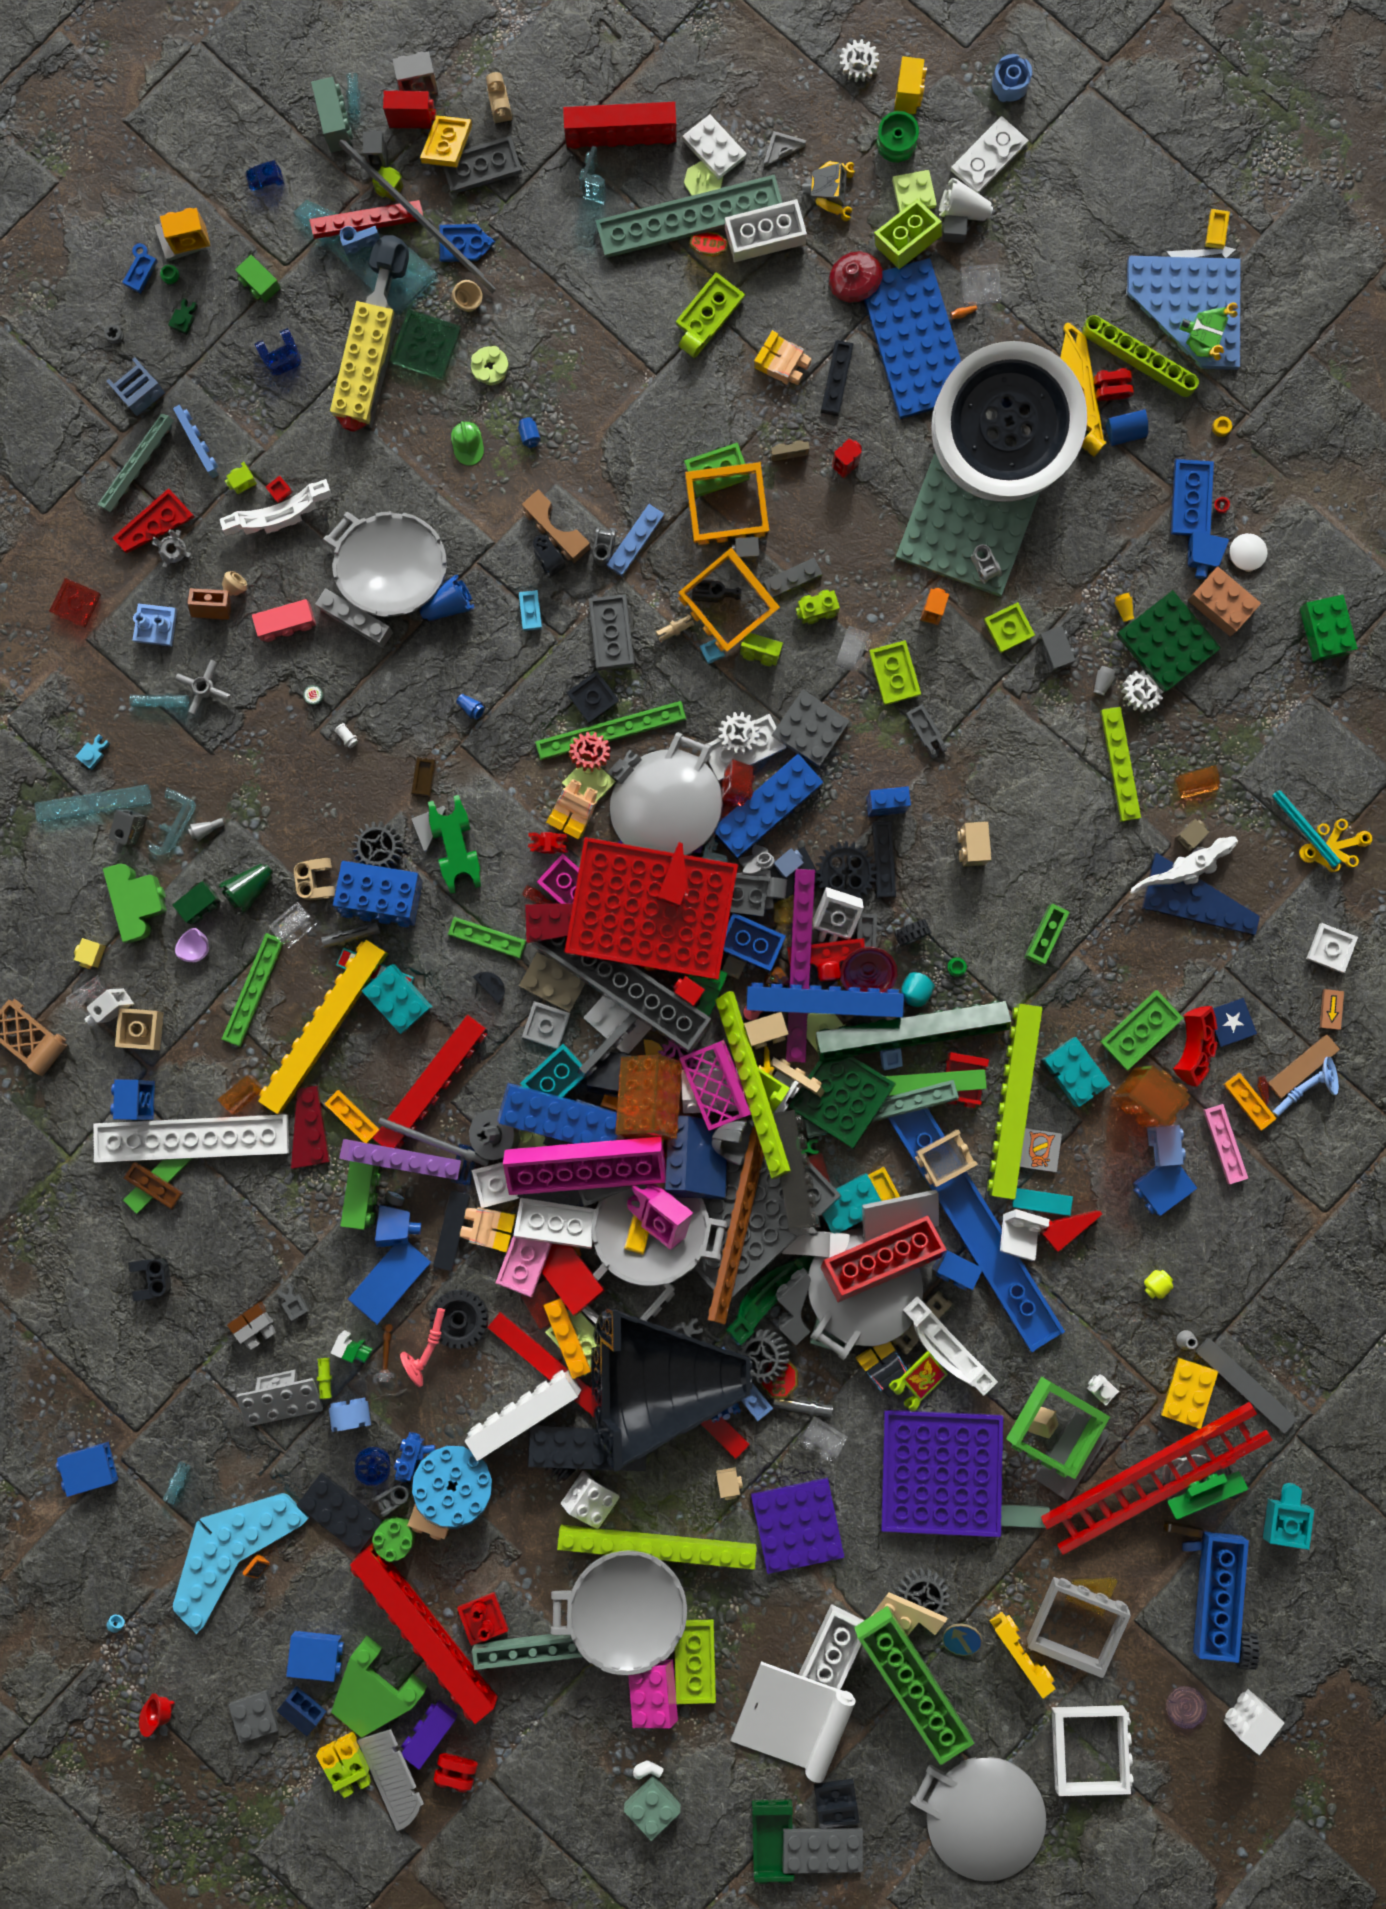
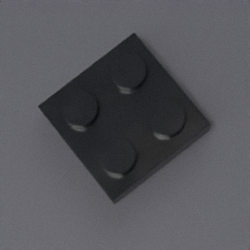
[566,671,619,724]

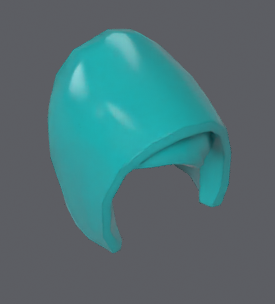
[901,972,935,1007]

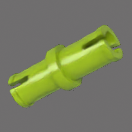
[317,1358,332,1399]

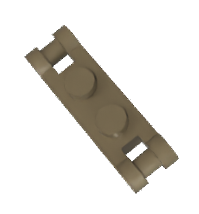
[891,1290,953,1355]

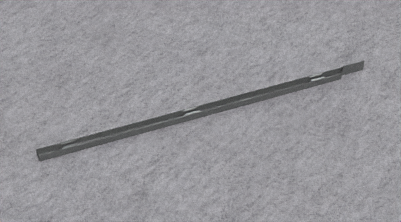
[338,139,496,294]

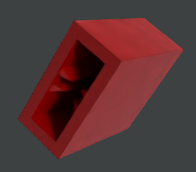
[383,90,437,129]

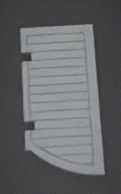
[357,1729,424,1831]

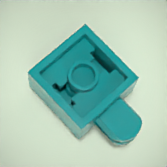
[1263,1483,1314,1550]

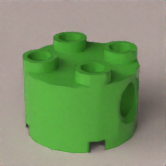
[372,1516,416,1562]

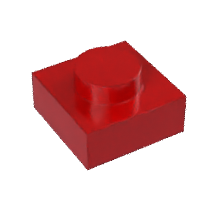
[265,476,293,503]

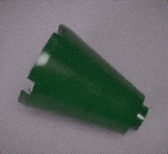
[218,864,273,915]

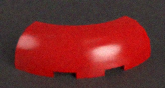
[1173,1006,1217,1087]

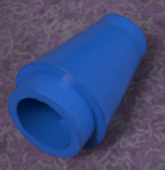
[456,694,485,719]

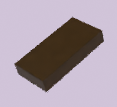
[411,757,436,798]

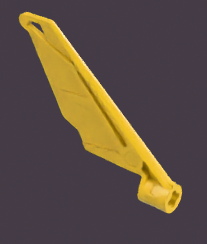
[1060,323,1106,457]

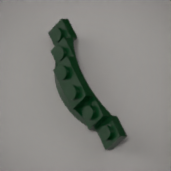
[726,1255,814,1346]

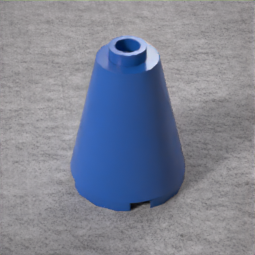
[419,575,474,621]

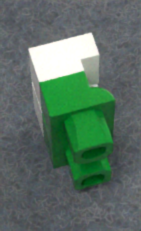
[331,1330,373,1363]

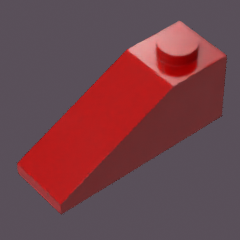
[657,842,689,906]
[1040,1210,1102,1252]

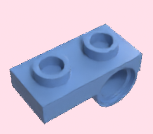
[340,226,380,254]

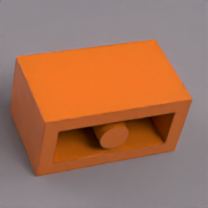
[920,588,949,625]

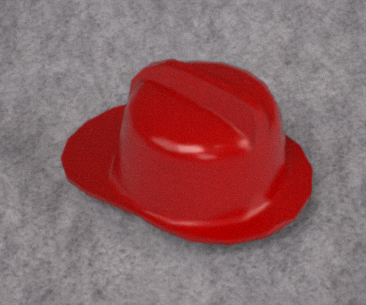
[139,1693,175,1737]

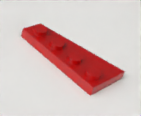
[112,488,195,553]

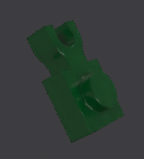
[168,298,198,335]

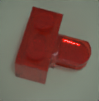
[721,759,754,807]

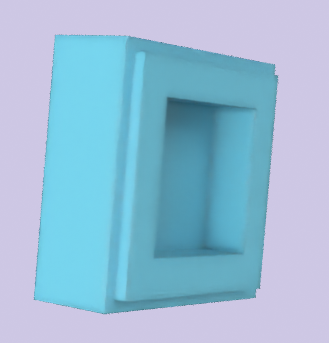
[700,639,725,664]

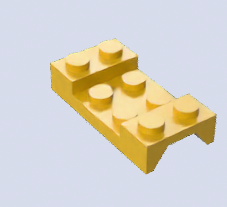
[990,1612,1056,1698]

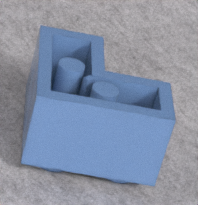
[1147,1125,1186,1166]

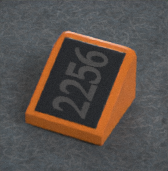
[243,1554,270,1578]

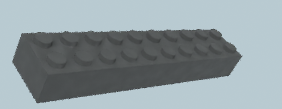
[532,936,712,1054]

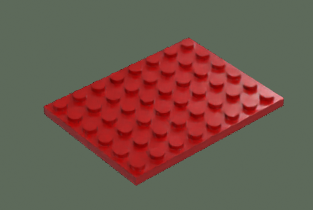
[564,837,738,979]

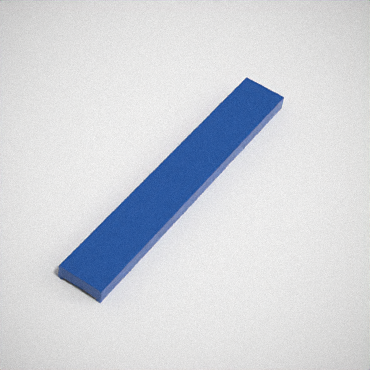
[887,1108,1065,1352]

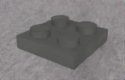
[228,1690,279,1743]

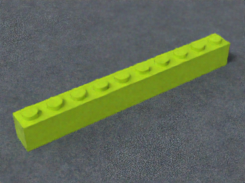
[987,1004,1043,1199]
[557,1525,757,1570]

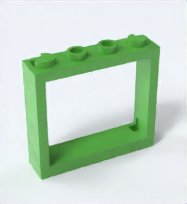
[1006,1376,1110,1479]

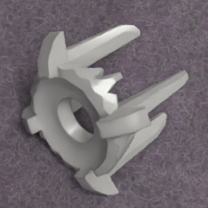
[152,530,191,568]

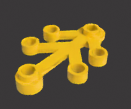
[1299,819,1372,872]

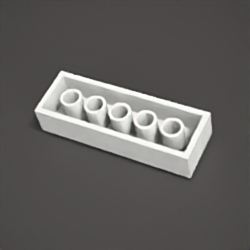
[465,1370,581,1461]

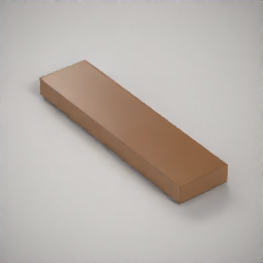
[1267,1035,1340,1098]

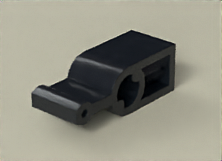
[692,580,742,603]

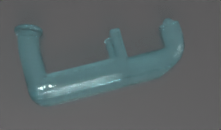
[148,788,196,855]

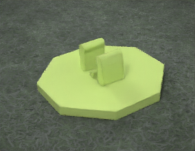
[684,161,723,196]

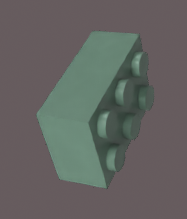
[311,77,354,153]

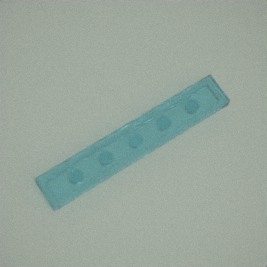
[34,784,152,822]

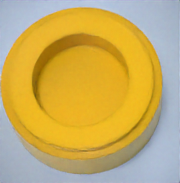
[1212,417,1232,437]

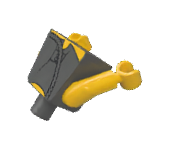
[802,161,855,221]

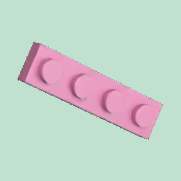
[1203,1104,1248,1184]

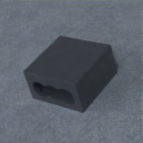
[587,1049,632,1099]

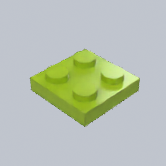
[983,602,1035,654]

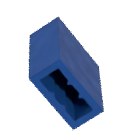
[866,786,911,817]
[1132,1165,1197,1216]
[56,1442,118,1497]
[286,1631,344,1682]

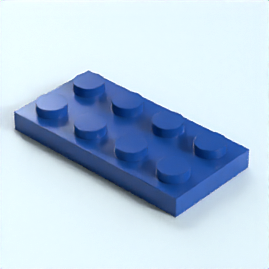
[1171,459,1214,536]

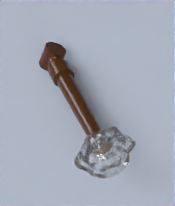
[375,1324,394,1382]

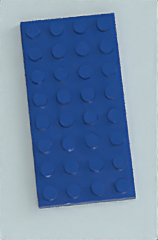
[864,258,961,419]

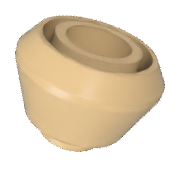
[222,571,247,596]

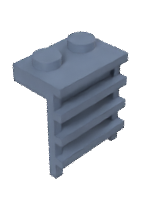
[107,358,165,416]

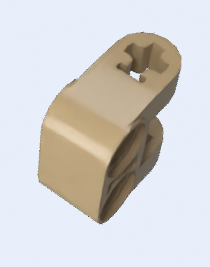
[486,72,513,123]
[294,858,335,900]

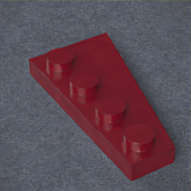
[291,1086,330,1169]

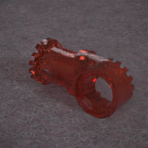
[522,885,559,904]

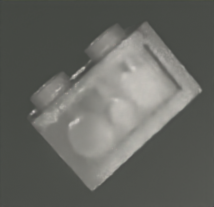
[269,901,317,948]
[799,1416,848,1461]

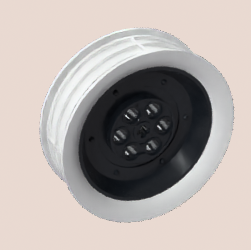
[931,341,1087,502]

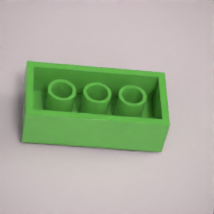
[341,1161,381,1229]

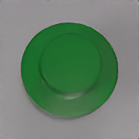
[160,265,180,284]
[947,957,967,977]

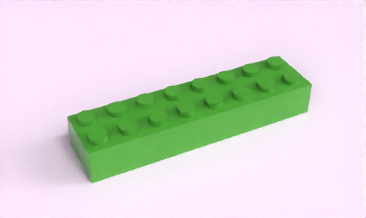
[854,1606,974,1765]

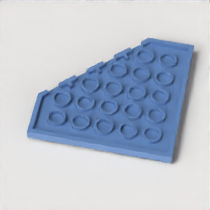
[1127,256,1240,370]

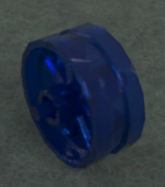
[354,1447,391,1486]

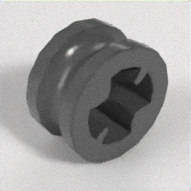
[104,325,124,344]

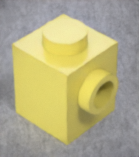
[74,938,106,969]

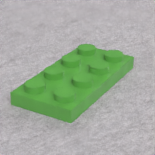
[1100,990,1183,1070]

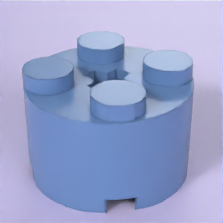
[992,54,1032,102]
[329,1398,371,1432]

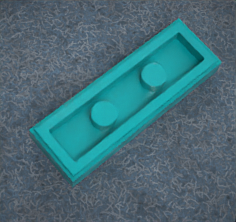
[1012,1188,1073,1216]

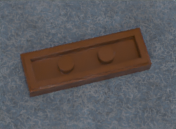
[124,1162,184,1210]

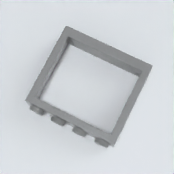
[1027,1577,1131,1678]

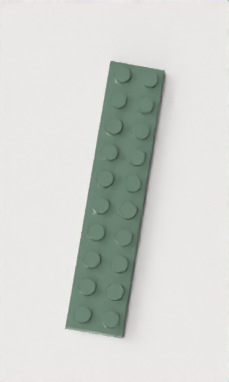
[596,175,783,258]

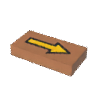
[1320,989,1344,1030]

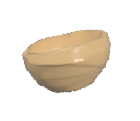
[452,280,482,312]

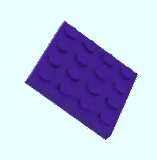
[751,1477,845,1574]

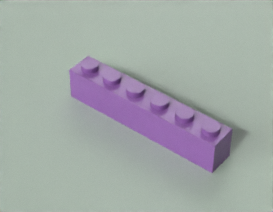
[339,1139,461,1180]

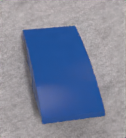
[348,1242,431,1325]

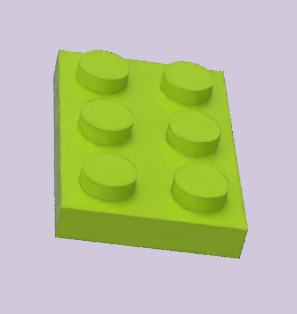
[869,640,921,705]

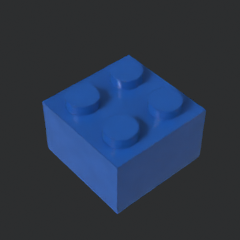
[933,1250,983,1291]

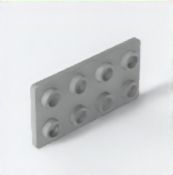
[236,1370,323,1427]

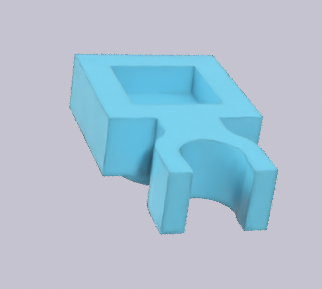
[75,734,110,770]

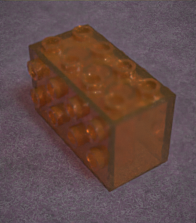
[616,1054,682,1139]
[1111,1065,1190,1127]

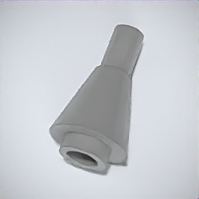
[188,818,225,841]

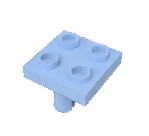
[133,604,177,647]

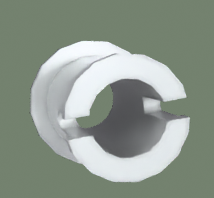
[335,723,358,748]

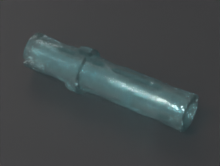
[129,693,189,708]

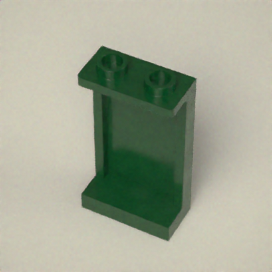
[752,1799,794,1884]

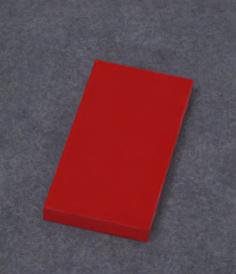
[542,1243,605,1316]

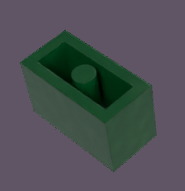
[172,881,221,924]

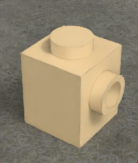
[716,1467,743,1500]

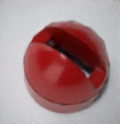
[1214,497,1230,514]

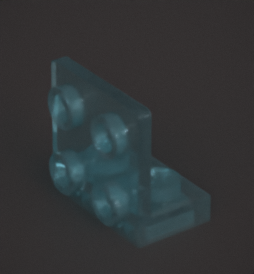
[579,146,606,204]

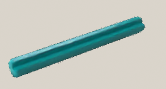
[1272,790,1341,868]

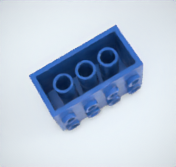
[333,861,423,927]

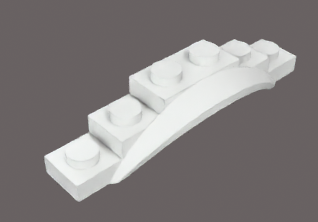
[220,479,332,536]
[903,1297,997,1395]

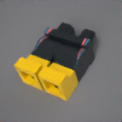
[855,1342,908,1398]

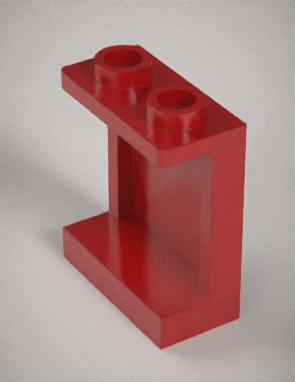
[945,1052,989,1108]

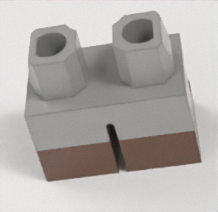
[227,1302,276,1350]

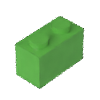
[235,255,281,303]

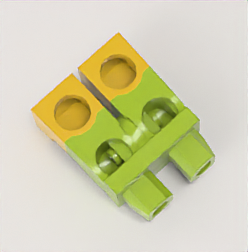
[316,1731,371,1798]

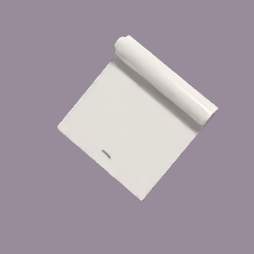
[731,1662,856,1783]

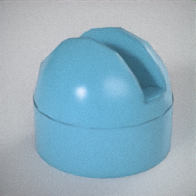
[107,1615,125,1633]

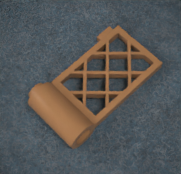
[0,999,67,1076]

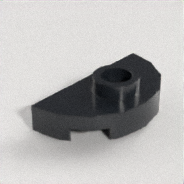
[472,972,505,1004]

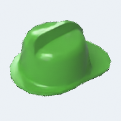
[451,421,484,465]

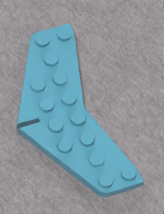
[173,1493,309,1634]

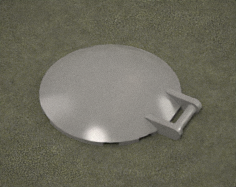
[322,511,447,617]
[610,732,723,855]
[592,1182,728,1286]
[808,1228,923,1360]
[551,1550,687,1675]
[910,1757,1046,1881]

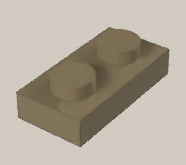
[771,440,810,461]

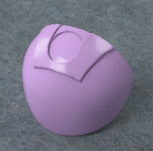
[175,928,209,962]

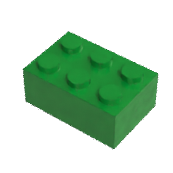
[1300,594,1358,663]

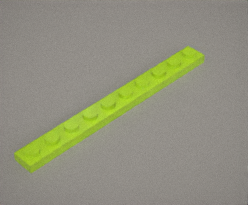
[715,991,791,1179]

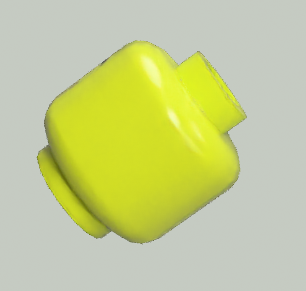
[1144,1270,1174,1299]

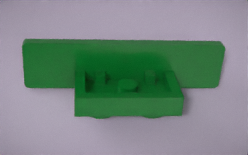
[1167,1471,1248,1520]

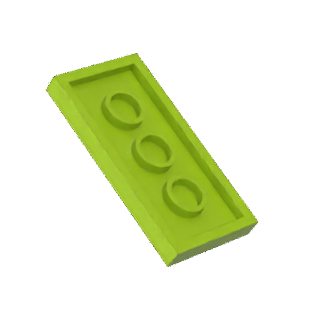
[675,1619,716,1704]

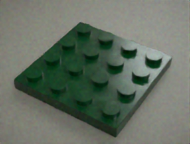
[1116,590,1221,693]
[788,1056,896,1149]

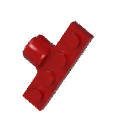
[787,938,865,982]

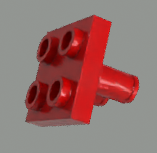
[457,1592,509,1646]

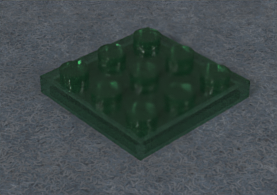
[390,309,462,380]

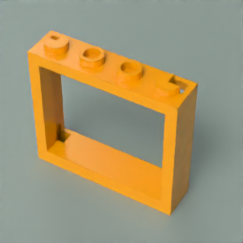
[685,462,769,545]
[678,547,780,652]

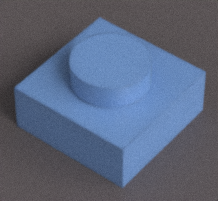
[880,1048,903,1070]

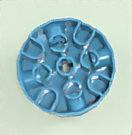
[412,1446,492,1529]

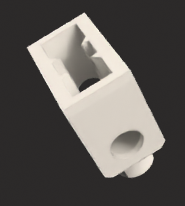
[85,988,134,1026]

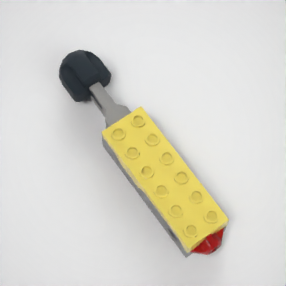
[330,235,409,432]

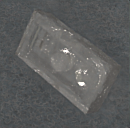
[66,976,106,1010]

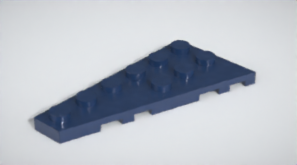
[1142,853,1260,935]

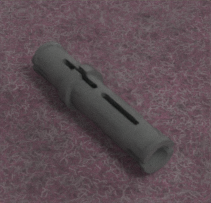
[321,922,381,949]
[773,1396,833,1418]

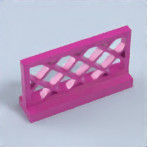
[679,1040,751,1130]

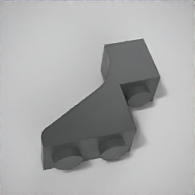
[776,1267,811,1345]

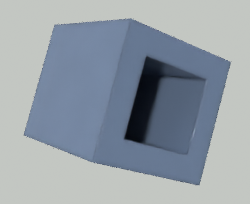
[773,848,804,879]

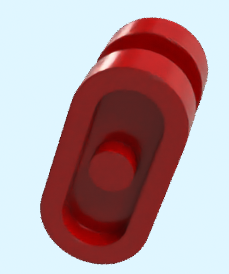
[1094,368,1134,401]
[433,1753,478,1793]

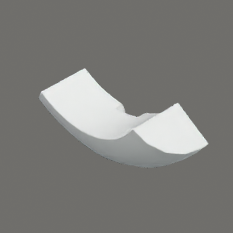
[782,1231,850,1258]

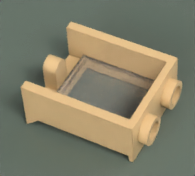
[915,1130,978,1187]

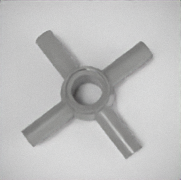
[175,660,231,715]

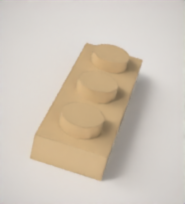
[770,1057,825,1098]

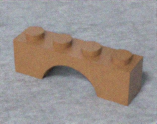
[522,489,591,563]

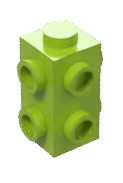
[795,590,840,624]

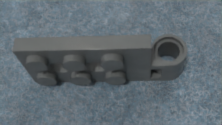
[730,874,787,917]

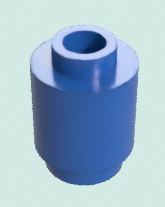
[518,417,541,448]

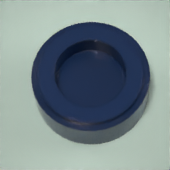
[1181,1540,1203,1551]

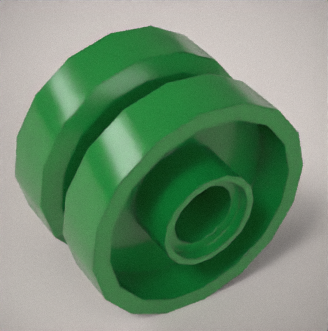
[876,111,919,163]

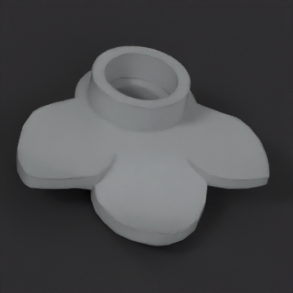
[739,845,775,874]

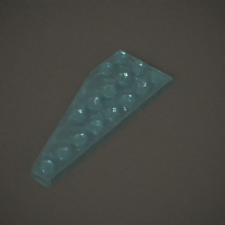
[293,200,438,315]

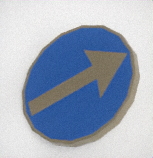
[942,1624,982,1656]

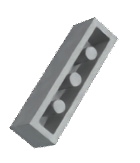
[315,588,393,648]

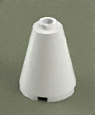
[939,178,993,221]

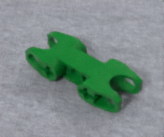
[428,795,481,894]

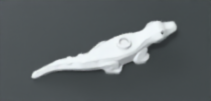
[1131,837,1238,894]

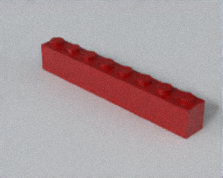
[372,1015,488,1149]

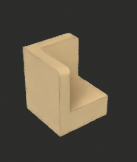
[1028,1407,1058,1438]

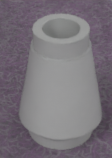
[1093,666,1116,696]
[1176,1330,1198,1350]

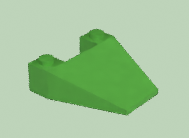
[331,1636,427,1738]

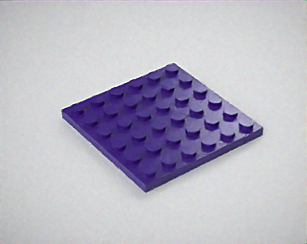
[881,1410,1003,1537]

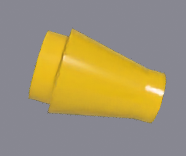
[1114,593,1134,622]

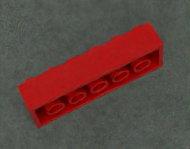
[563,102,677,149]
[820,1216,946,1303]

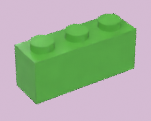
[1024,904,1070,966]

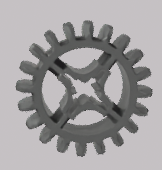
[352,821,404,868]
[737,1329,790,1384]
[896,1568,950,1614]

